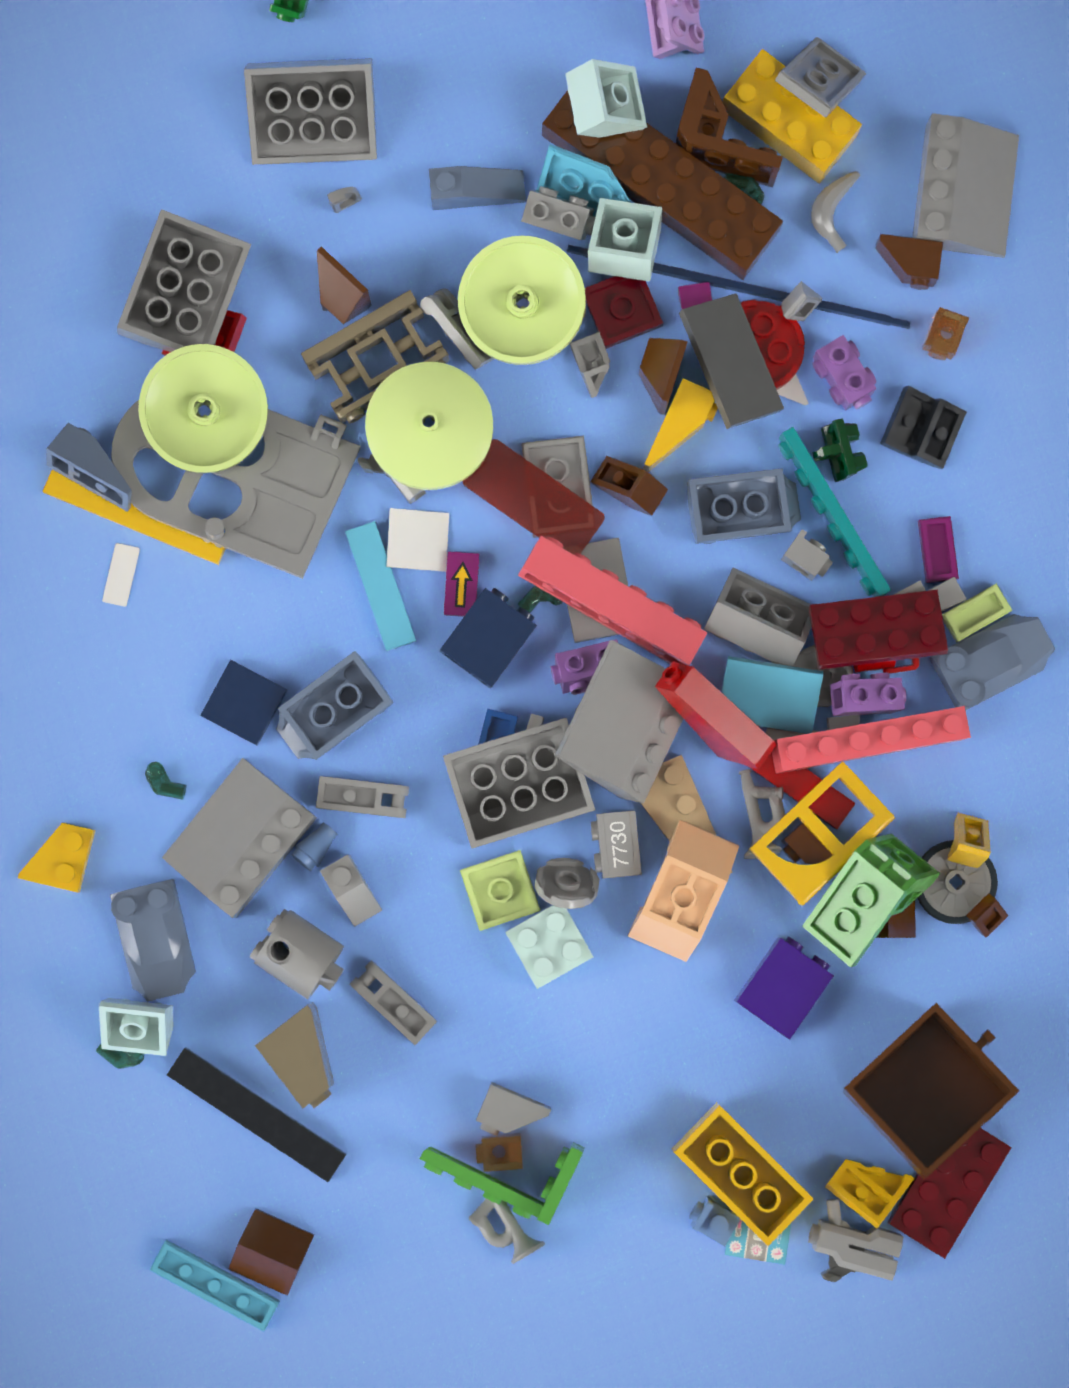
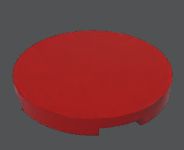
[740,299,805,390]

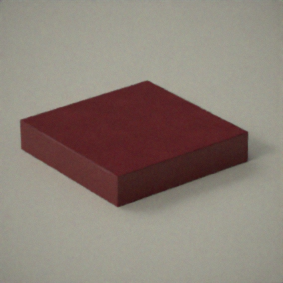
[585,276,664,349]

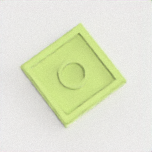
[460,850,541,931]

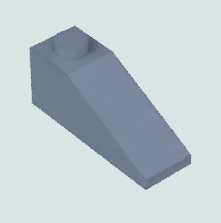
[429,166,526,210]
[46,422,132,512]

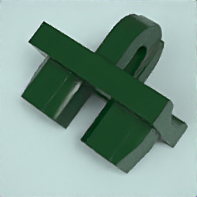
[812,418,868,482]

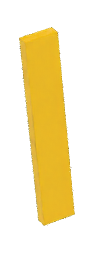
[42,470,226,565]

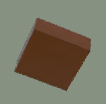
[966,893,1008,938]

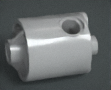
[250,909,344,1000]

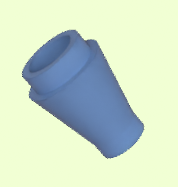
[291,822,338,871]

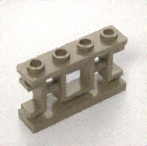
[301,290,450,424]

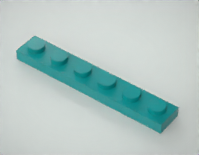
[778,427,891,597]

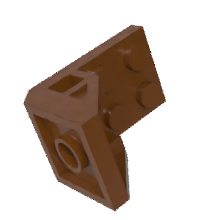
[675,67,783,187]

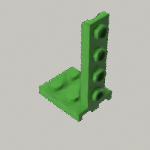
[420,1142,585,1225]

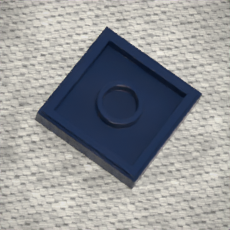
[200,659,288,746]

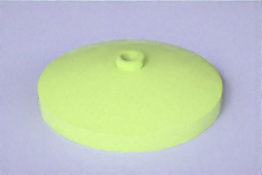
[458,236,586,365]
[138,344,268,473]
[365,362,493,490]

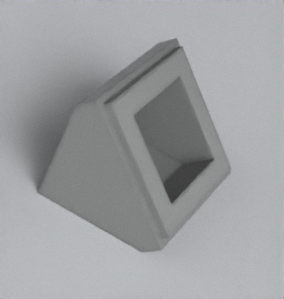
[781,281,823,321]

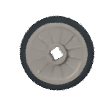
[917,840,998,924]

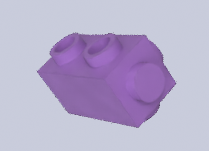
[812,335,877,411]
[550,639,618,695]
[830,673,906,716]

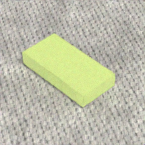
[942,583,1013,643]

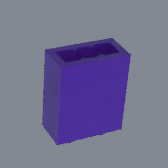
[734,936,834,1040]

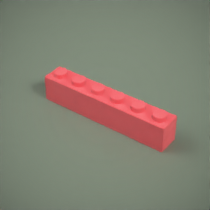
[518,536,708,665]
[772,706,971,774]

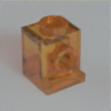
[922,307,969,361]
[476,1133,523,1172]

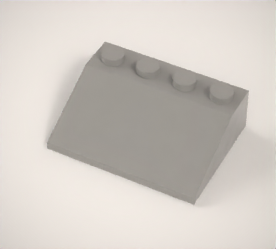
[244,58,377,165]
[912,113,1019,258]
[117,209,251,352]
[555,640,683,804]
[443,717,595,849]
[162,758,318,918]

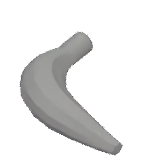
[811,171,860,253]

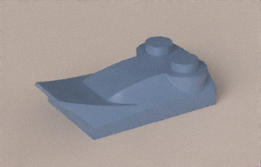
[687,468,801,544]
[929,614,1055,711]
[276,651,394,760]
[110,879,196,1002]

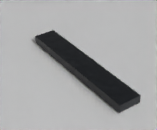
[167,1047,347,1182]

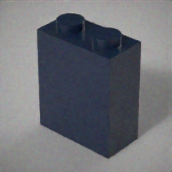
[439,588,537,689]

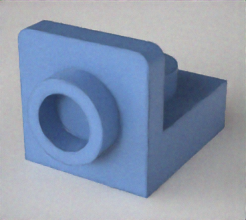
[689,1197,740,1247]

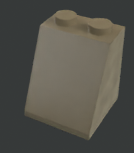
[255,1002,334,1109]

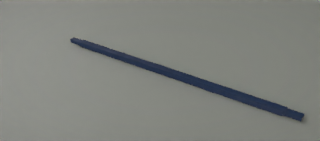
[566,245,910,329]

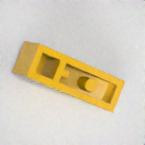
[643,378,718,472]

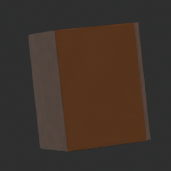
[228,1208,315,1296]

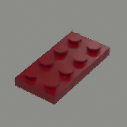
[809,589,948,670]
[887,1128,1012,1259]

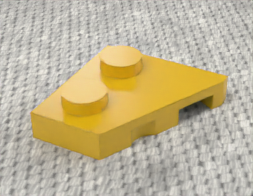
[18,823,96,893]
[825,1159,915,1229]

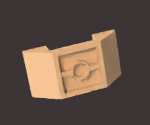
[627,819,739,962]

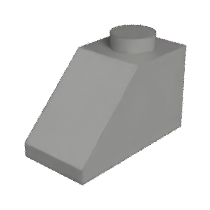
[320,854,382,927]
[476,1082,551,1136]

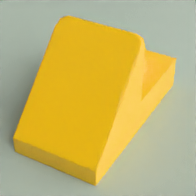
[948,812,991,868]

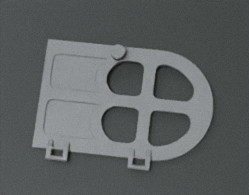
[111,400,361,579]

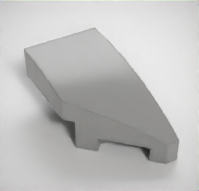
[569,332,610,398]

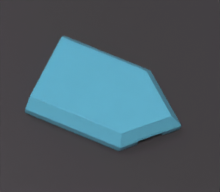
[537,144,631,217]

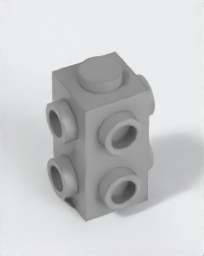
[521,186,595,240]

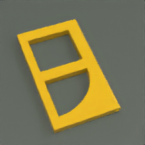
[749,761,895,906]

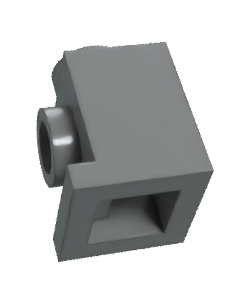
[781,529,833,581]

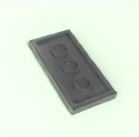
[679,293,784,429]

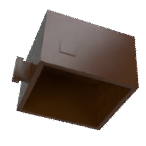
[843,1003,1020,1180]

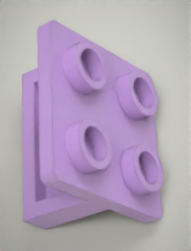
[645,0,704,59]

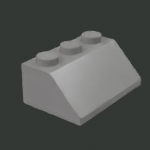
[704,568,812,666]

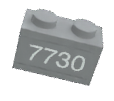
[590,810,642,879]

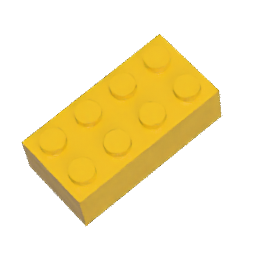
[723,49,862,184]
[671,1102,814,1246]

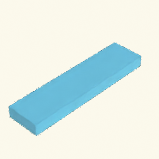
[345,521,416,651]
[150,1239,280,1332]

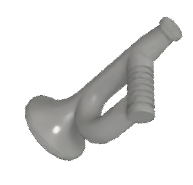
[739,769,785,859]
[468,1174,545,1264]

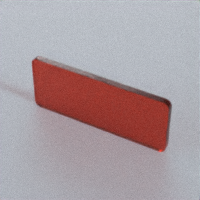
[463,439,605,554]

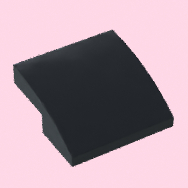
[880,386,967,469]

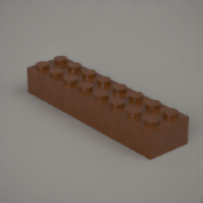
[542,90,783,280]

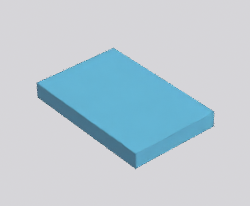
[722,656,823,734]

